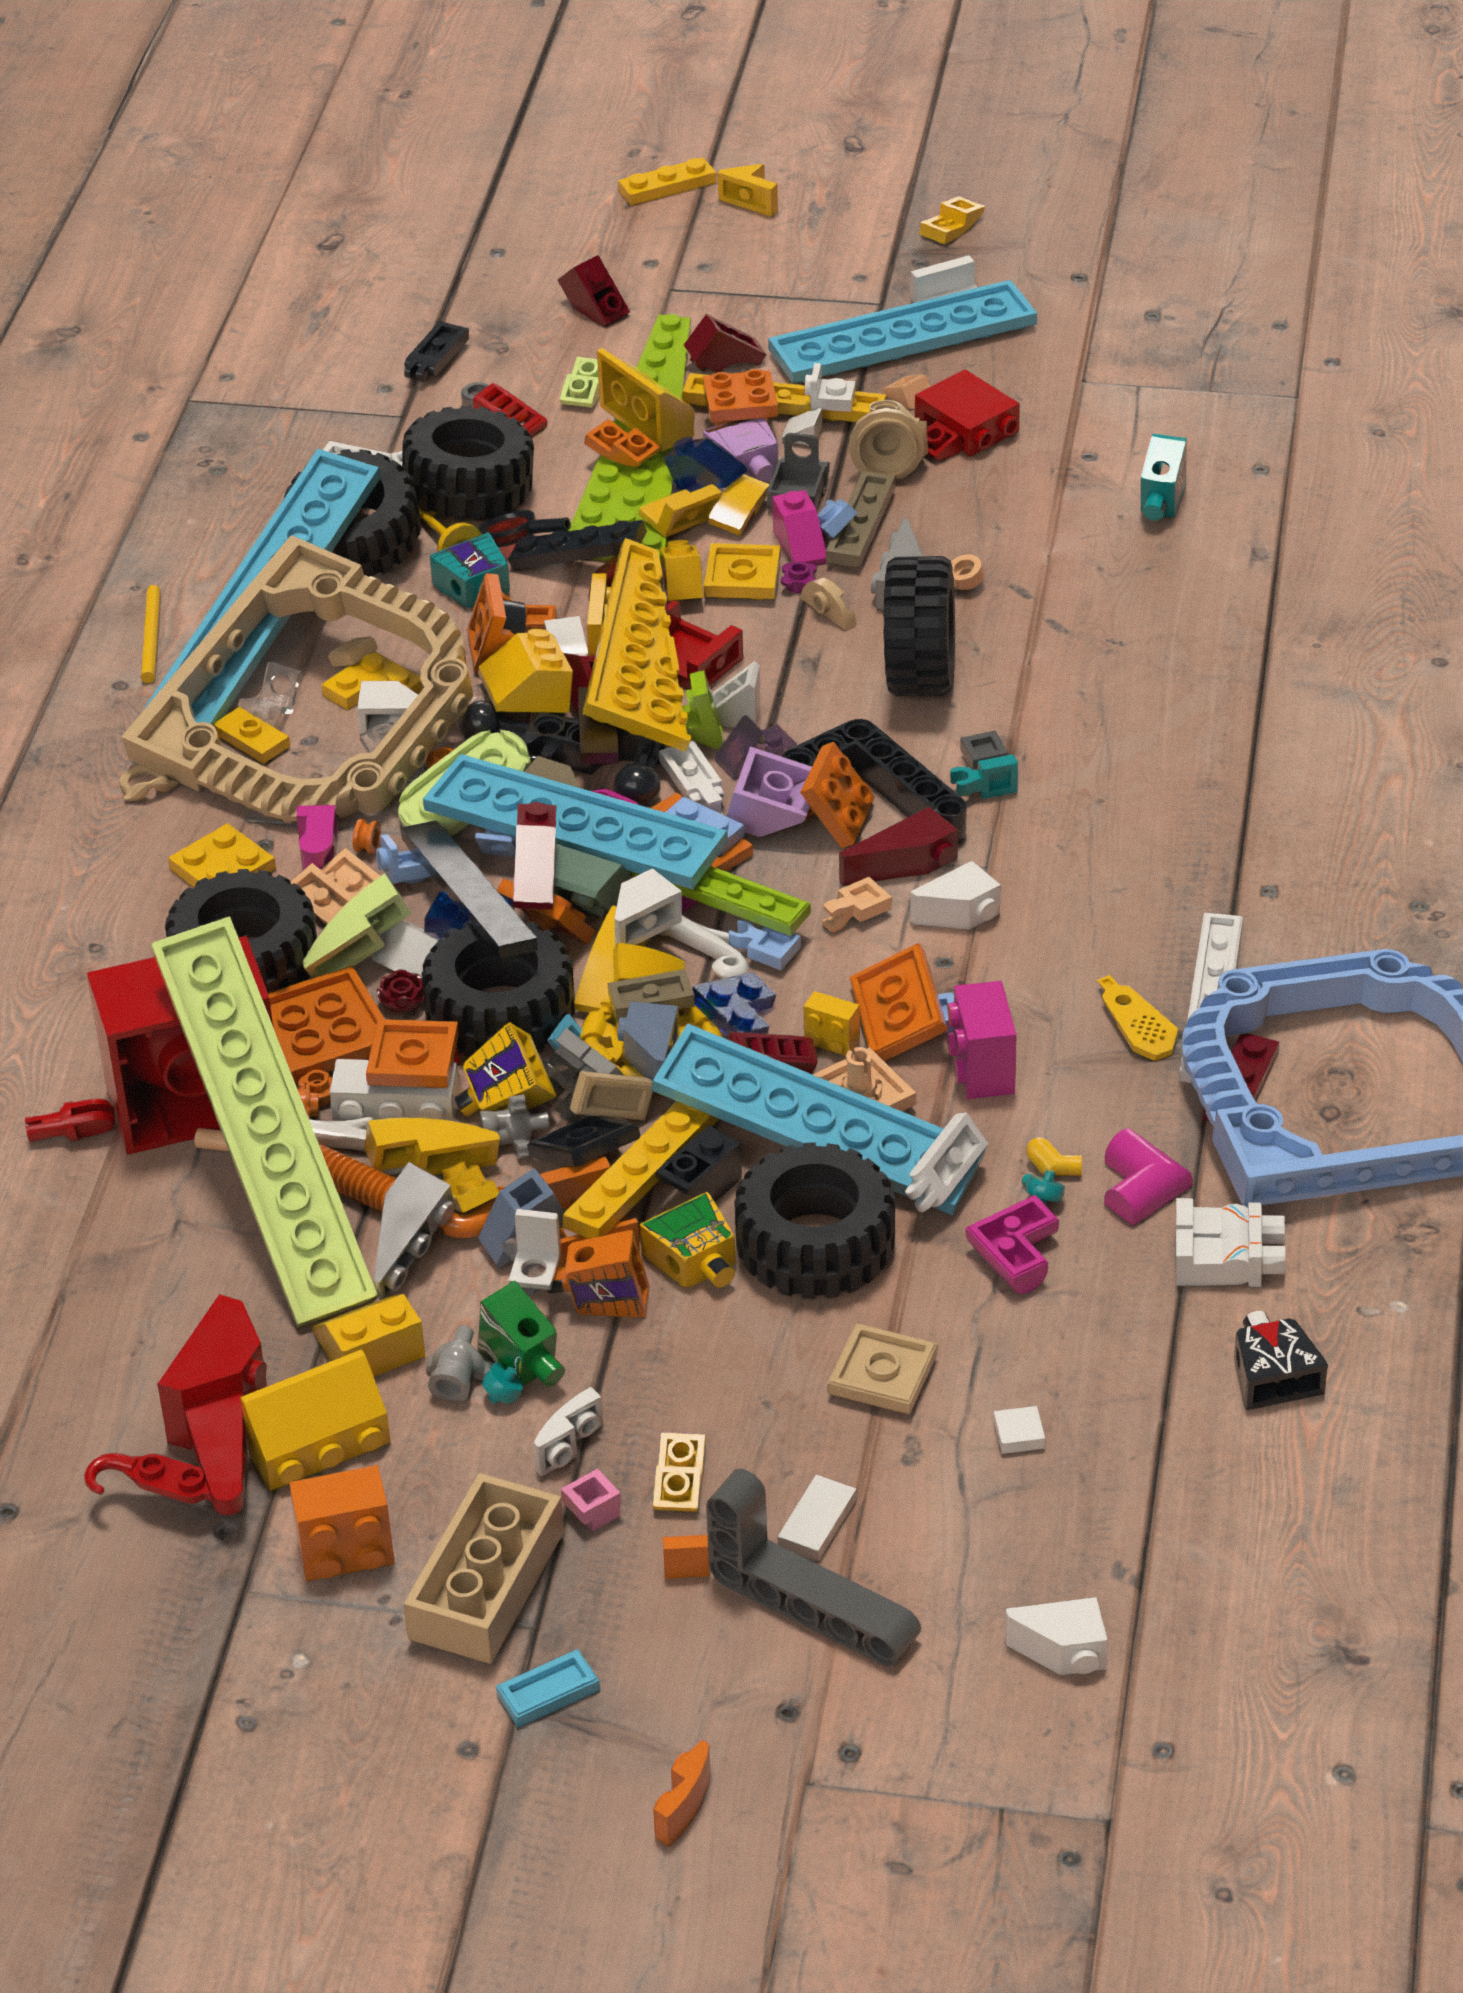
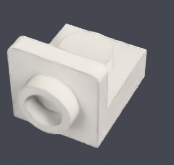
[805,363,855,412]

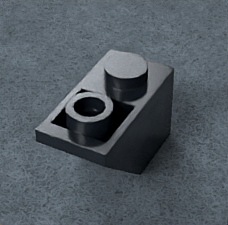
[655,1126,742,1201]

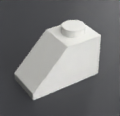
[357,681,418,737]
[910,861,1001,930]
[614,868,682,946]
[1005,1597,1108,1675]

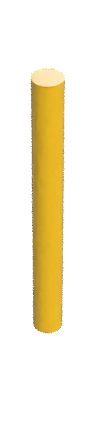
[141,585,161,683]

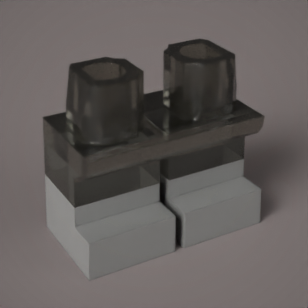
[542,1028,624,1124]

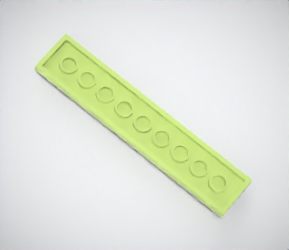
[151,916,378,1328]

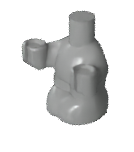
[479,1095,549,1159]
[426,1326,492,1401]

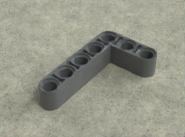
[706,1469,922,1666]

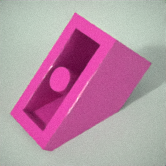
[772,490,826,566]

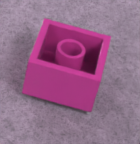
[947,980,1017,1099]

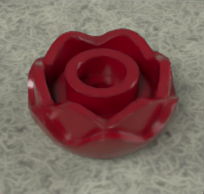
[377,969,424,1013]

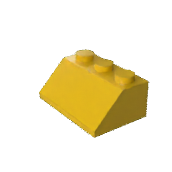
[597,348,695,452]
[478,629,573,713]
[240,1349,391,1491]

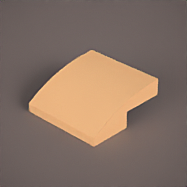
[291,848,380,925]

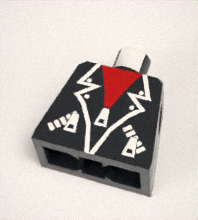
[1234,1311,1328,1411]

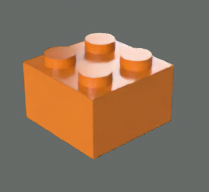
[289,1465,395,1581]

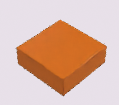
[525,605,557,633]
[663,1535,710,1579]

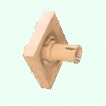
[813,1047,916,1111]

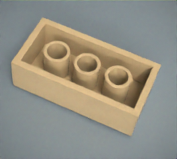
[403,1473,564,1664]

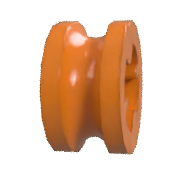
[352,819,381,855]

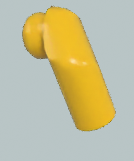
[1026,1137,1082,1176]

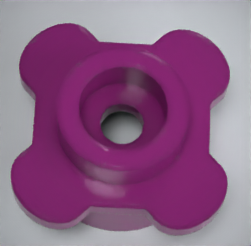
[781,561,817,593]

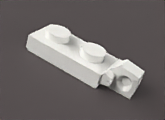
[659,741,724,815]

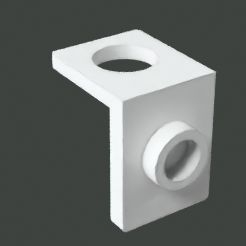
[509,1209,561,1290]

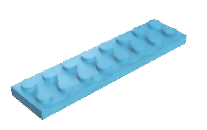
[768,280,1037,384]
[423,754,728,889]
[652,1023,986,1216]

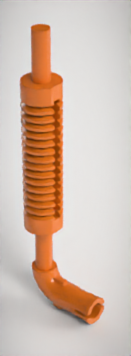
[319,1143,505,1238]

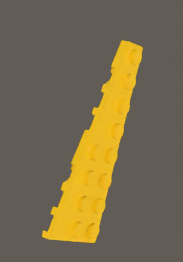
[582,538,691,752]

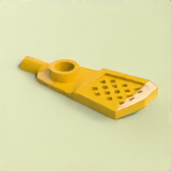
[1097,975,1178,1061]

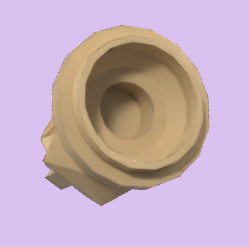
[849,400,928,480]

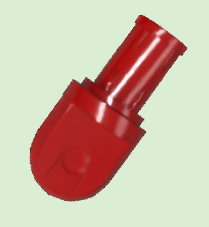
[25,1098,115,1143]

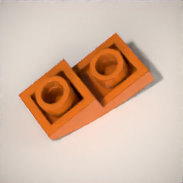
[584,419,661,467]
[653,1739,711,1847]

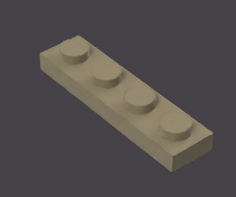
[826,471,895,568]

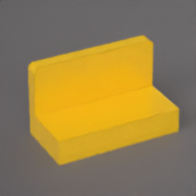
[638,484,722,537]

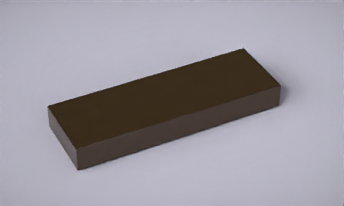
[578,687,618,764]

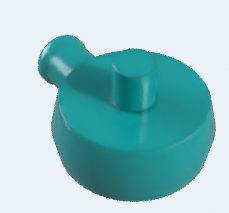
[1022,1169,1065,1206]
[482,1362,523,1404]

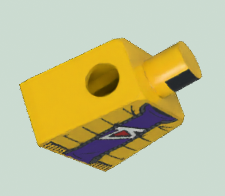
[455,1023,556,1116]

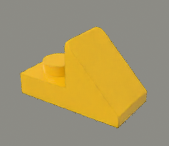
[717,164,778,217]

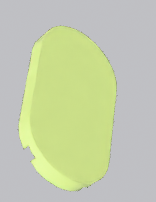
[398,730,531,836]

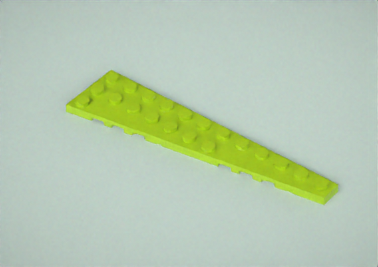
[569,314,691,568]

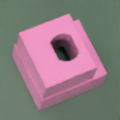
[561,1469,621,1531]

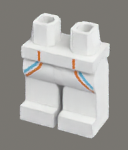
[1176,1198,1286,1287]

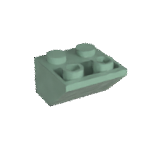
[553,844,632,918]

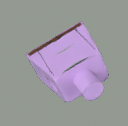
[703,418,778,483]

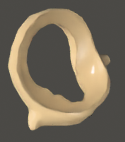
[119,765,178,802]

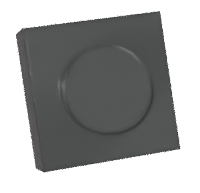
[960,730,1008,770]

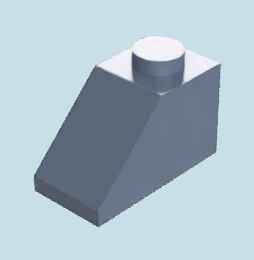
[618,1002,679,1081]

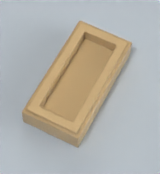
[569,1071,653,1121]

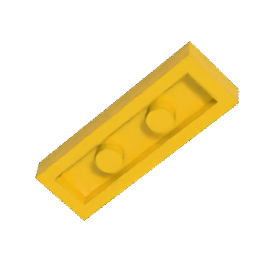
[618,157,717,206]
[587,573,611,654]

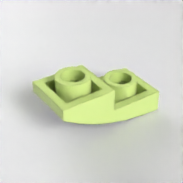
[559,357,599,408]

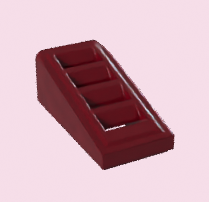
[727,1032,818,1074]

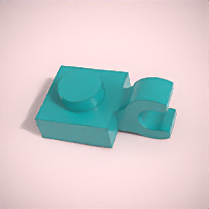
[950,754,1018,799]

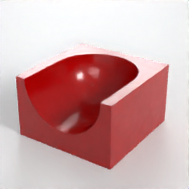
[87,936,273,1155]

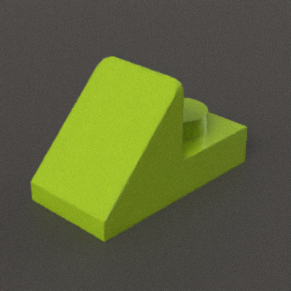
[682,670,726,750]

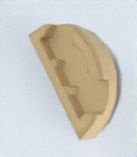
[801,577,856,631]

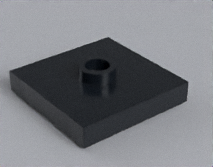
[527,1115,641,1168]

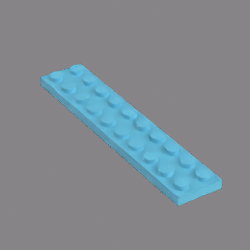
[144,449,381,726]

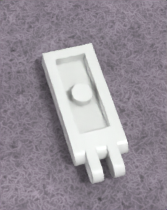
[905,1112,989,1212]

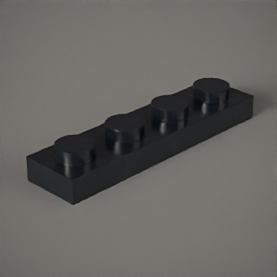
[508,520,647,570]

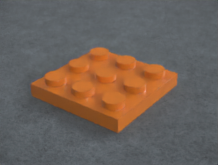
[268,966,385,1083]

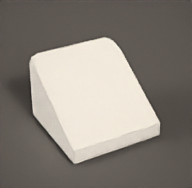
[781,408,822,446]

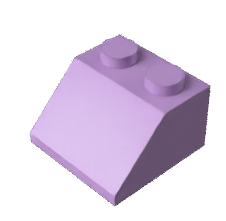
[727,747,812,837]

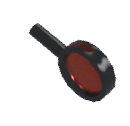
[478,510,571,547]

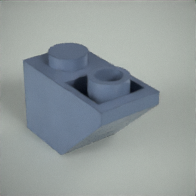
[478,1168,565,1268]

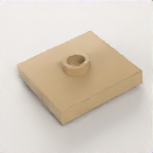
[827,1323,938,1415]

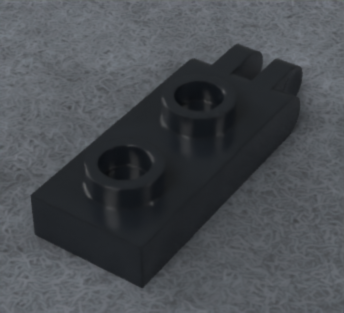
[404,321,469,382]

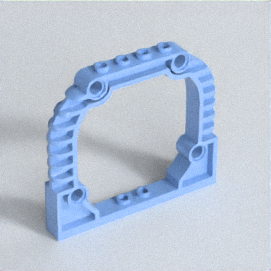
[1181,949,1463,1207]

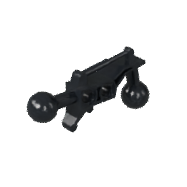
[459,701,665,807]

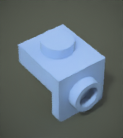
[376,834,432,883]

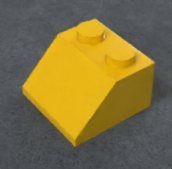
[312,1294,426,1377]

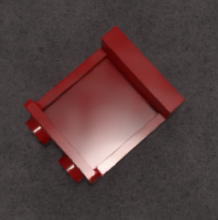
[915,369,1020,457]
[665,600,744,690]

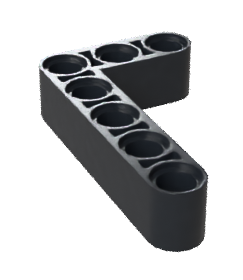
[782,719,967,844]

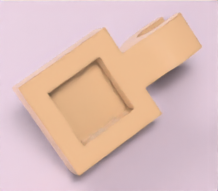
[822,877,892,933]

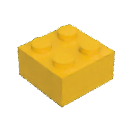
[803,991,860,1056]

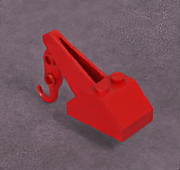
[84,1294,267,1515]

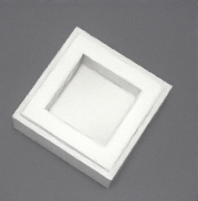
[994,1406,1045,1454]

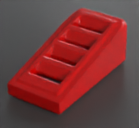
[473,383,548,437]

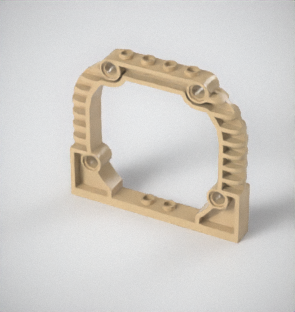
[121,535,473,824]

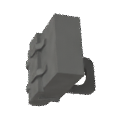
[767,433,830,509]

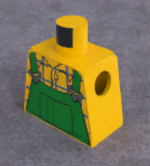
[640,1192,736,1288]

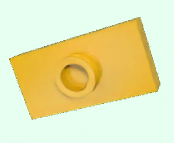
[214,707,290,764]

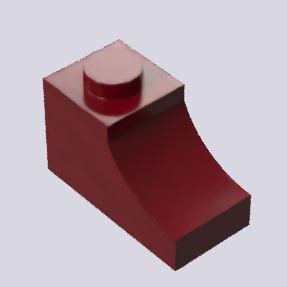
[684,314,767,373]

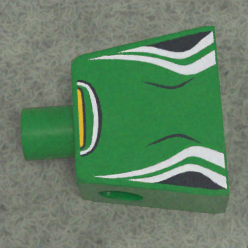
[477,1280,565,1387]

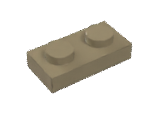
[607,969,695,1021]

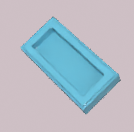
[496,1649,600,1728]

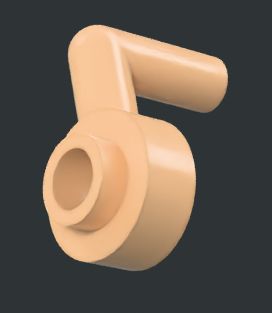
[951,554,985,590]

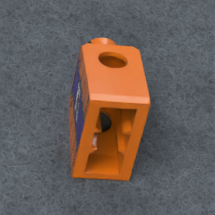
[547,1230,650,1317]

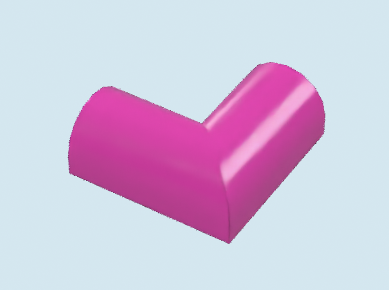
[1104,1128,1193,1226]
[965,1195,1059,1294]

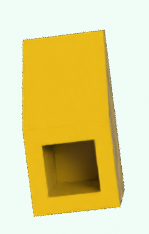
[660,540,704,601]

